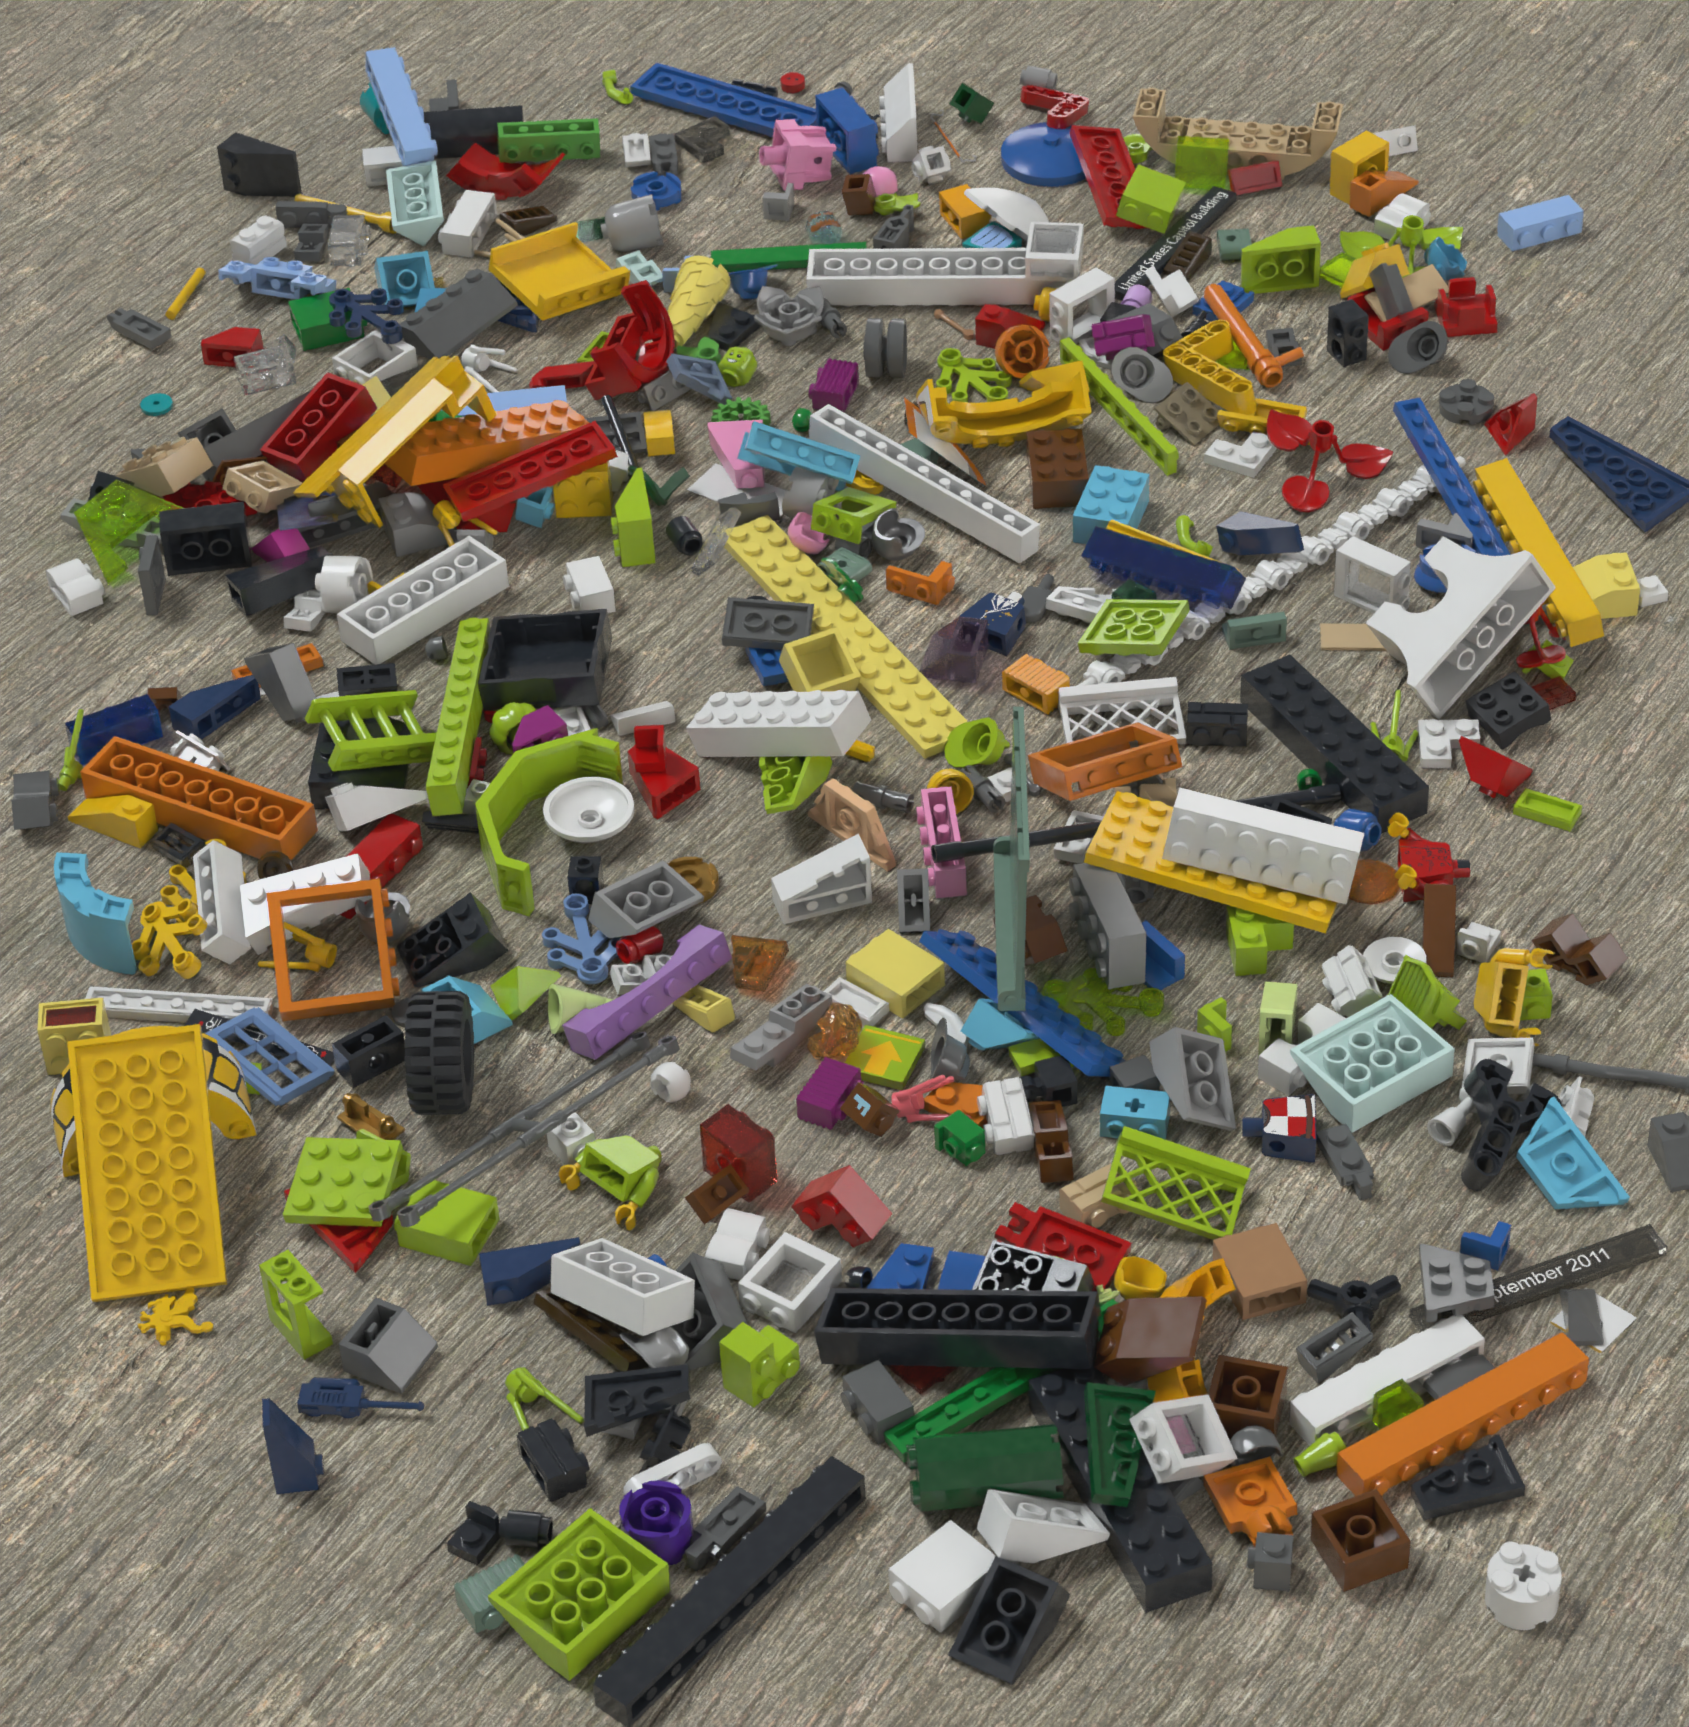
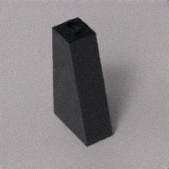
[225,546,334,616]

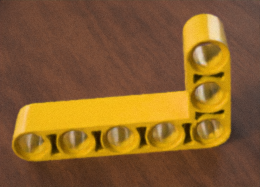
[1163,320,1257,415]

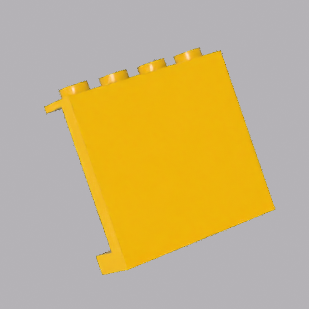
[488,222,630,321]

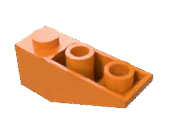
[1349,170,1418,217]

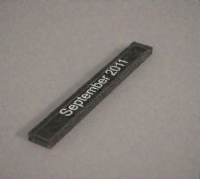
[1409,1224,1668,1333]

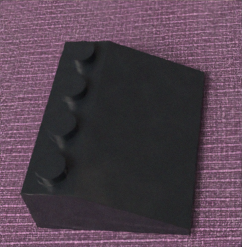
[308,717,411,809]

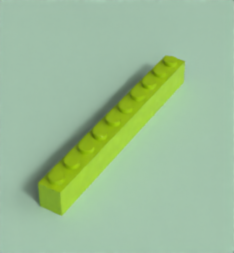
[426,617,491,816]

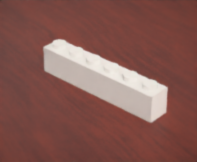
[1289,1315,1485,1446]

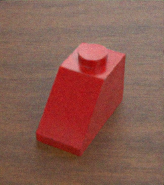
[200,327,264,369]

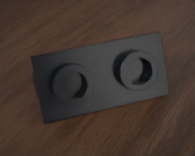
[639,1405,691,1473]

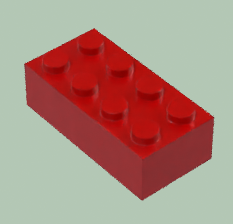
[260,372,378,483]

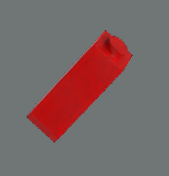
[627,745,701,820]

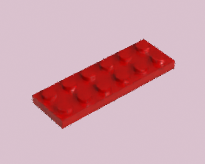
[1069,125,1149,229]
[442,421,617,522]

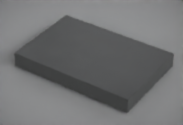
[722,597,814,650]

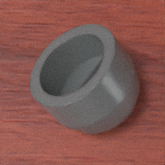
[425,636,448,660]

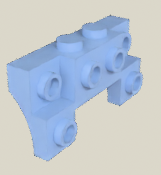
[219,257,336,300]

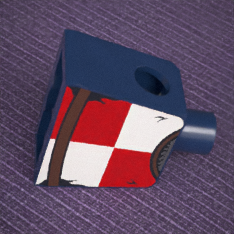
[1242,1094,1316,1163]

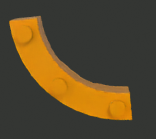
[1147,1258,1236,1403]

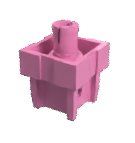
[759,119,837,190]

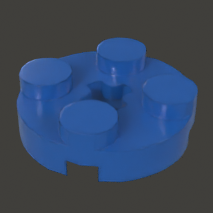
[631,171,682,211]

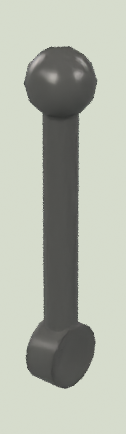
[1004,753,1041,796]

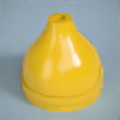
[927,768,974,814]

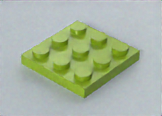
[1078,599,1190,656]
[283,1137,403,1227]

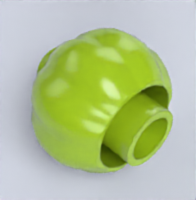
[489,702,537,755]

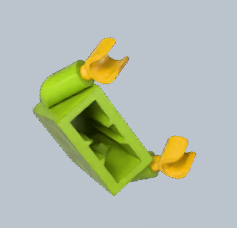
[559,1135,662,1231]

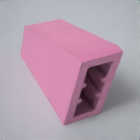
[708,420,765,489]

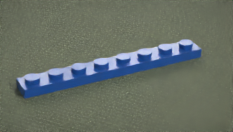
[1393,398,1511,556]

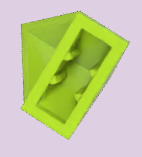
[490,966,561,1020]

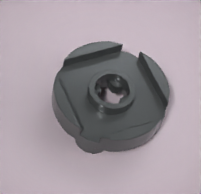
[1439,379,1494,424]

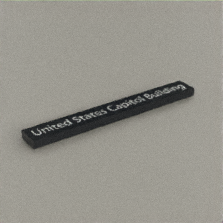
[1115,186,1237,301]

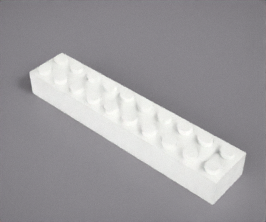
[807,248,1072,307]

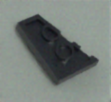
[584,1364,691,1437]
[1410,1434,1525,1521]

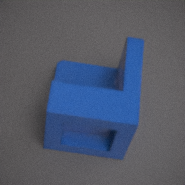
[1460,1221,1511,1271]

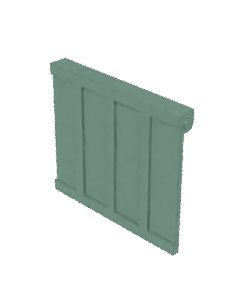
[993,707,1030,1011]

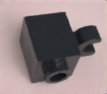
[1021,1055,1078,1107]

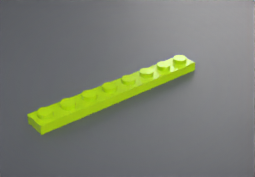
[1060,337,1179,476]

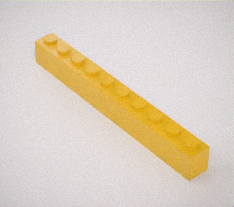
[1473,458,1604,647]

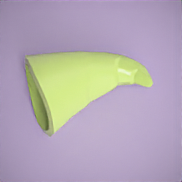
[548,984,614,1034]

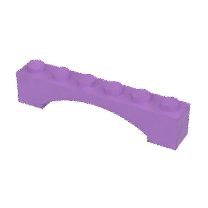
[562,925,732,1060]

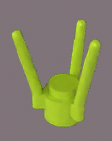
[1370,690,1418,761]
[505,1367,584,1431]

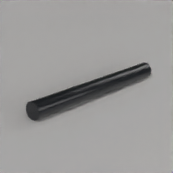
[601,395,639,468]

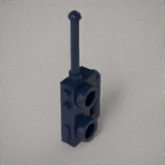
[297,1377,424,1419]

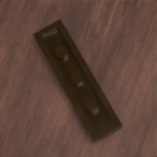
[533,1288,649,1371]

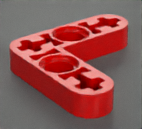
[1020,85,1089,129]

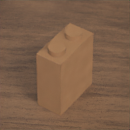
[1213,1223,1307,1320]

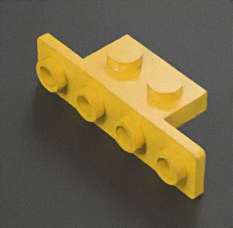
[1217,398,1310,445]

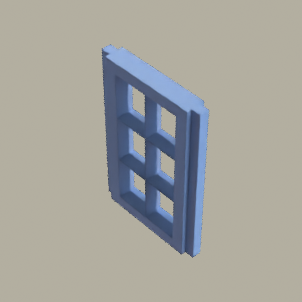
[205,1007,335,1106]

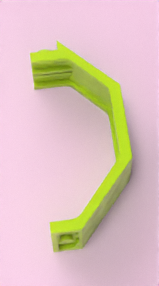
[475,728,623,916]

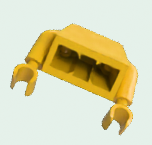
[1473,948,1554,1047]

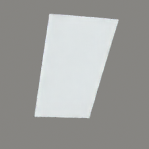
[687,464,785,522]

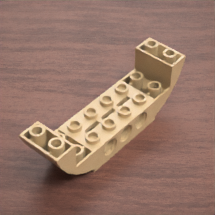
[1133,88,1343,180]

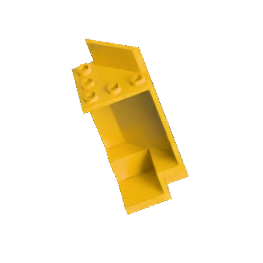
[293,355,497,529]

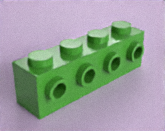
[497,118,600,163]

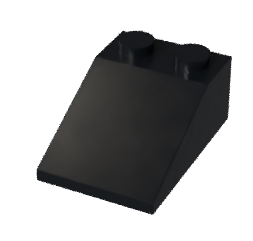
[217,132,302,197]
[948,1556,1071,1685]

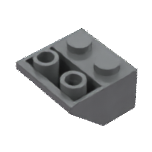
[339,1297,438,1394]

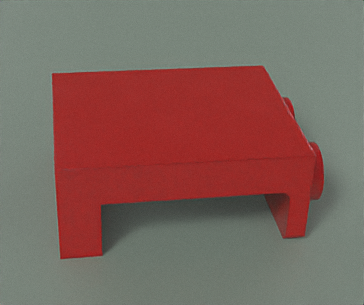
[1347,287,1429,351]

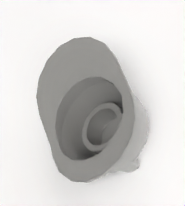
[1111,347,1173,403]
[620,1327,689,1368]

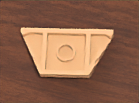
[808,778,896,872]

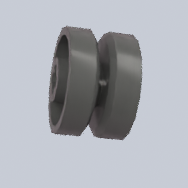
[864,318,907,378]

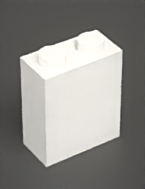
[888,1520,996,1633]

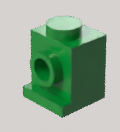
[934,1110,986,1166]

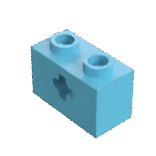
[1100,1086,1170,1140]

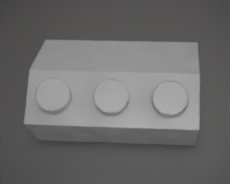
[588,860,704,938]

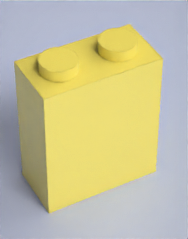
[845,929,945,1019]

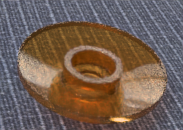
[1348,859,1400,904]

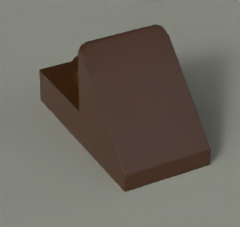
[685,1164,750,1225]

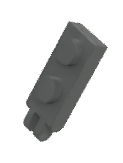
[107,308,172,350]

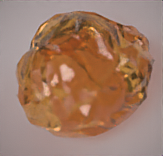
[807,1002,863,1061]

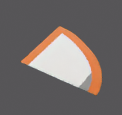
[904,397,987,487]

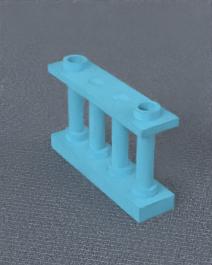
[737,421,860,492]

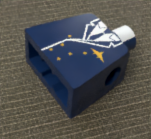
[959,592,1026,657]

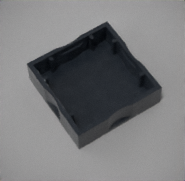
[478,609,612,711]

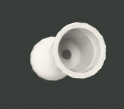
[1427,1086,1477,1146]

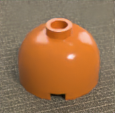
[995,325,1050,379]

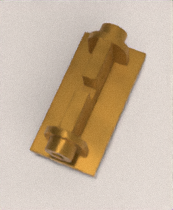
[337,1093,405,1140]

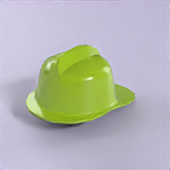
[944,717,1010,768]

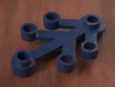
[329,288,404,344]

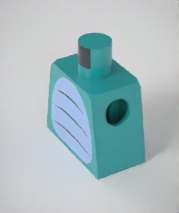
[962,220,1022,248]

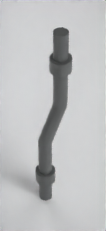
[1532,1053,1689,1093]

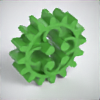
[711,397,771,426]

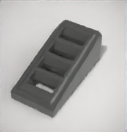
[1296,1312,1373,1384]

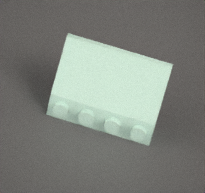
[1290,994,1455,1133]

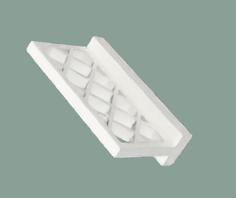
[1058,677,1186,748]

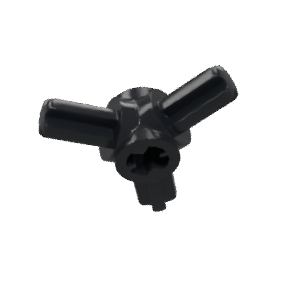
[1307,1275,1401,1343]

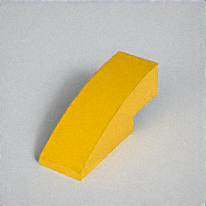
[643,410,675,457]

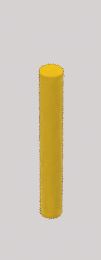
[165,267,206,320]

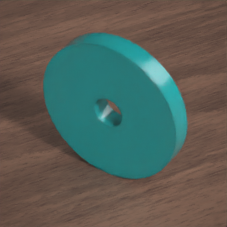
[140,393,173,416]

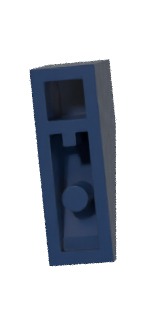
[1216,511,1304,555]
[169,674,261,740]
[479,1237,580,1306]
[262,1398,325,1494]

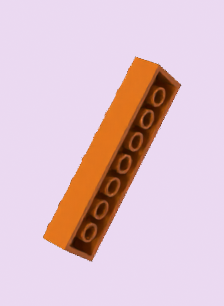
[385,400,589,486]
[80,736,318,860]

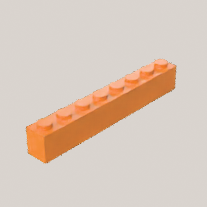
[1336,1332,1589,1496]

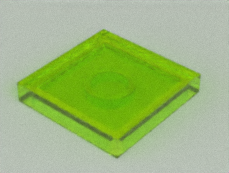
[1175,136,1230,190]

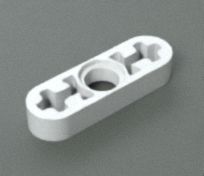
[623,1443,722,1494]

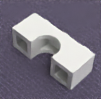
[1258,1003,1346,1096]

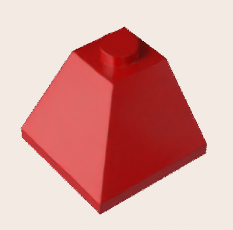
[975,304,1045,349]
[1459,736,1533,798]

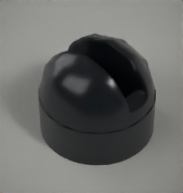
[845,1266,873,1288]

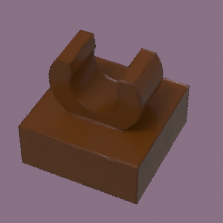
[148,687,182,719]

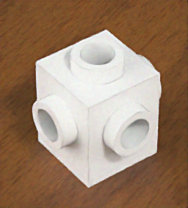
[912,146,951,185]

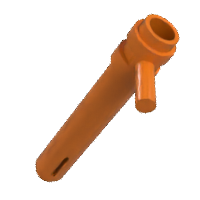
[1204,284,1304,388]

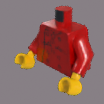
[1388,813,1470,902]

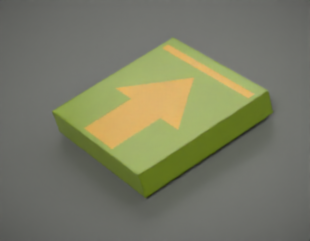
[845,1025,925,1090]

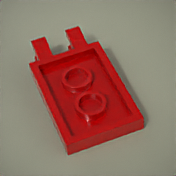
[994,1202,1132,1292]

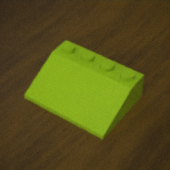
[488,1508,671,1681]

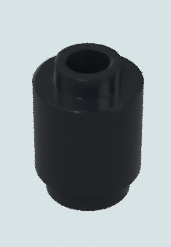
[666,516,703,556]
[499,1509,553,1549]

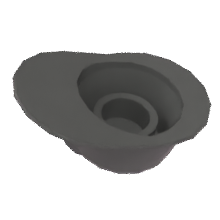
[1388,321,1449,374]
[930,1018,970,1082]

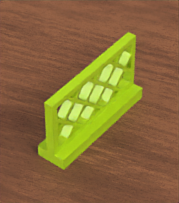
[1101,1126,1251,1240]

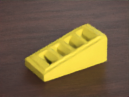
[671,984,735,1033]

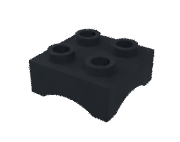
[1465,671,1552,750]

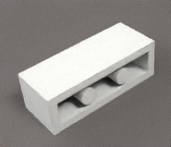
[438,190,497,258]

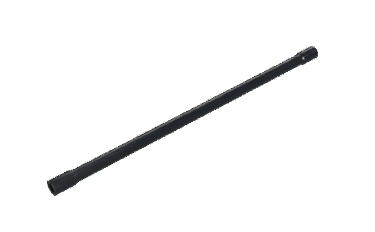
[931,783,1341,863]

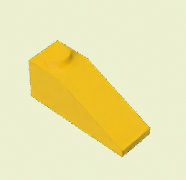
[67,795,158,849]

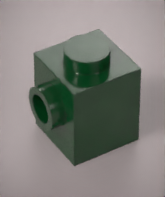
[949,82,995,124]

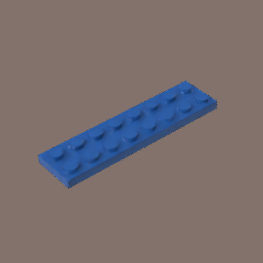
[630,63,817,137]
[919,929,1126,1077]

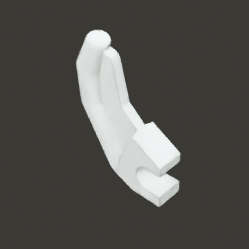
[923,1003,969,1047]

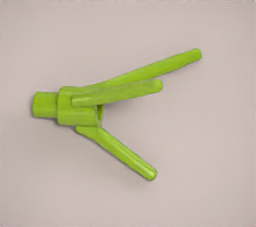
[59,709,84,791]

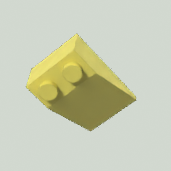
[1551,553,1640,623]

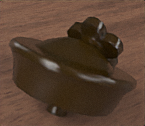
[257,851,294,880]

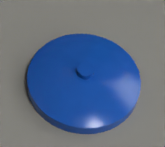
[1001,122,1086,187]

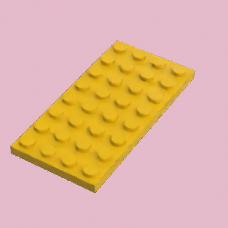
[1084,791,1338,934]
[67,1024,227,1303]

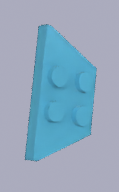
[1516,1097,1630,1209]

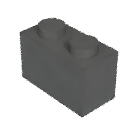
[840,1360,914,1445]

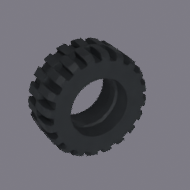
[405,991,474,1115]

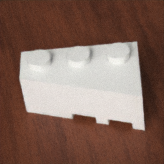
[771,834,872,924]

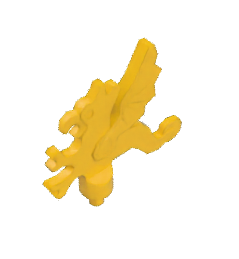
[138,1288,214,1346]

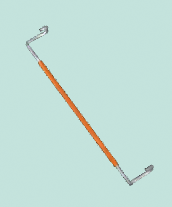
[931,110,977,163]

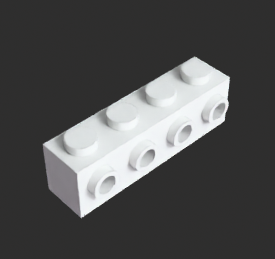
[193,840,251,964]

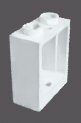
[1049,267,1115,344]
[332,328,418,390]

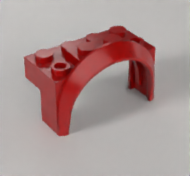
[584,280,675,401]

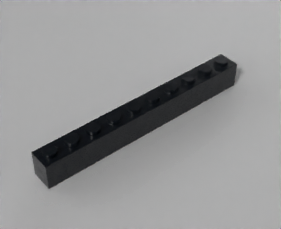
[593,1456,866,1727]

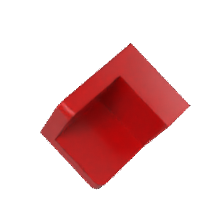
[634,725,666,773]

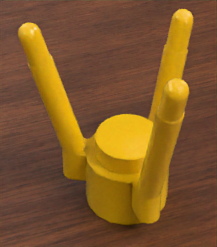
[432,500,497,547]
[258,921,337,972]

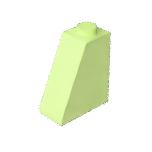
[1258,981,1297,1058]

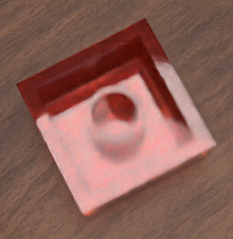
[699,1104,778,1203]

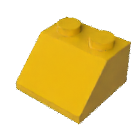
[1340,242,1410,299]

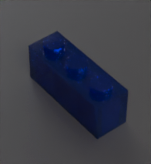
[65,694,163,766]

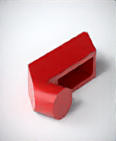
[529,361,595,389]

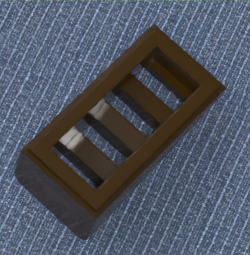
[500,205,558,236]
[1163,232,1212,280]

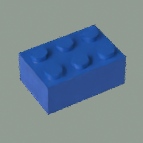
[815,87,879,175]

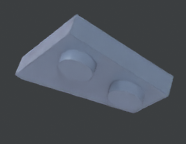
[666,354,732,405]

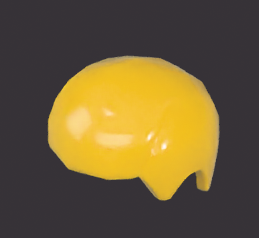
[1114,1256,1167,1300]

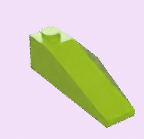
[759,756,833,814]

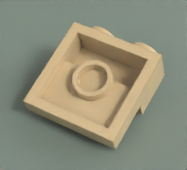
[223,461,302,513]

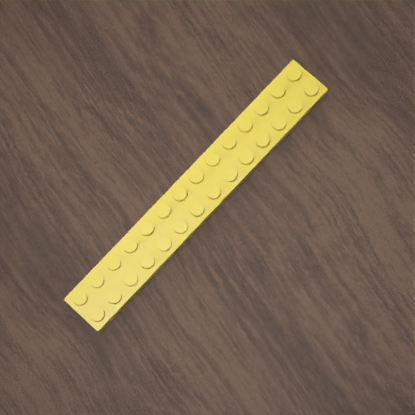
[719,515,968,759]

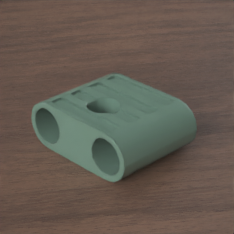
[1217,228,1252,260]
[817,547,873,583]

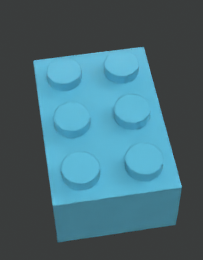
[1073,465,1149,551]

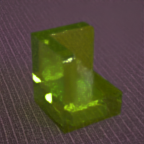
[1372,1379,1423,1430]

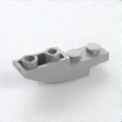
[730,984,832,1070]

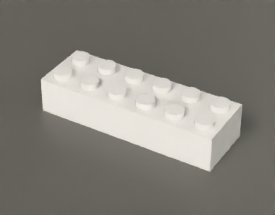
[337,536,509,665]
[686,690,871,757]
[1162,788,1364,904]

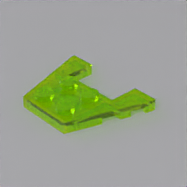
[74,480,183,584]

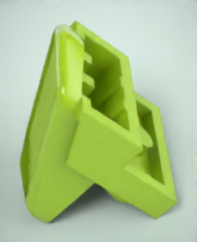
[1387,954,1467,1030]

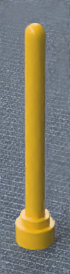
[294,194,396,234]

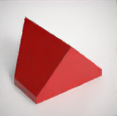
[1484,393,1537,456]

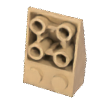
[115,437,213,496]

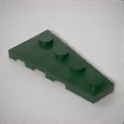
[1084,1382,1156,1507]

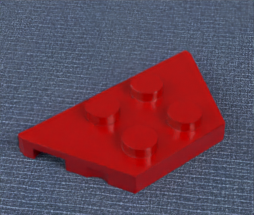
[284,1188,394,1273]

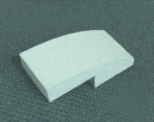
[616,250,663,286]

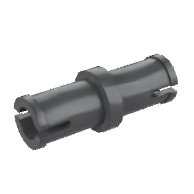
[820,298,847,338]
[960,765,1005,813]
[852,781,914,813]

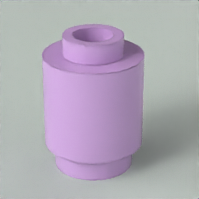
[1121,285,1153,308]

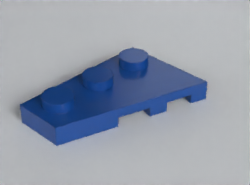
[867,1243,934,1289]

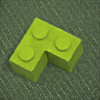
[1226,906,1294,976]
[719,1322,800,1408]

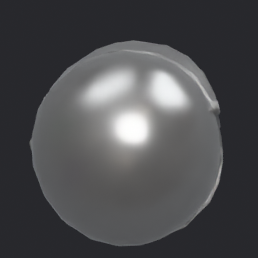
[872,508,925,561]
[355,892,410,943]

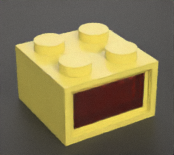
[37,998,112,1075]

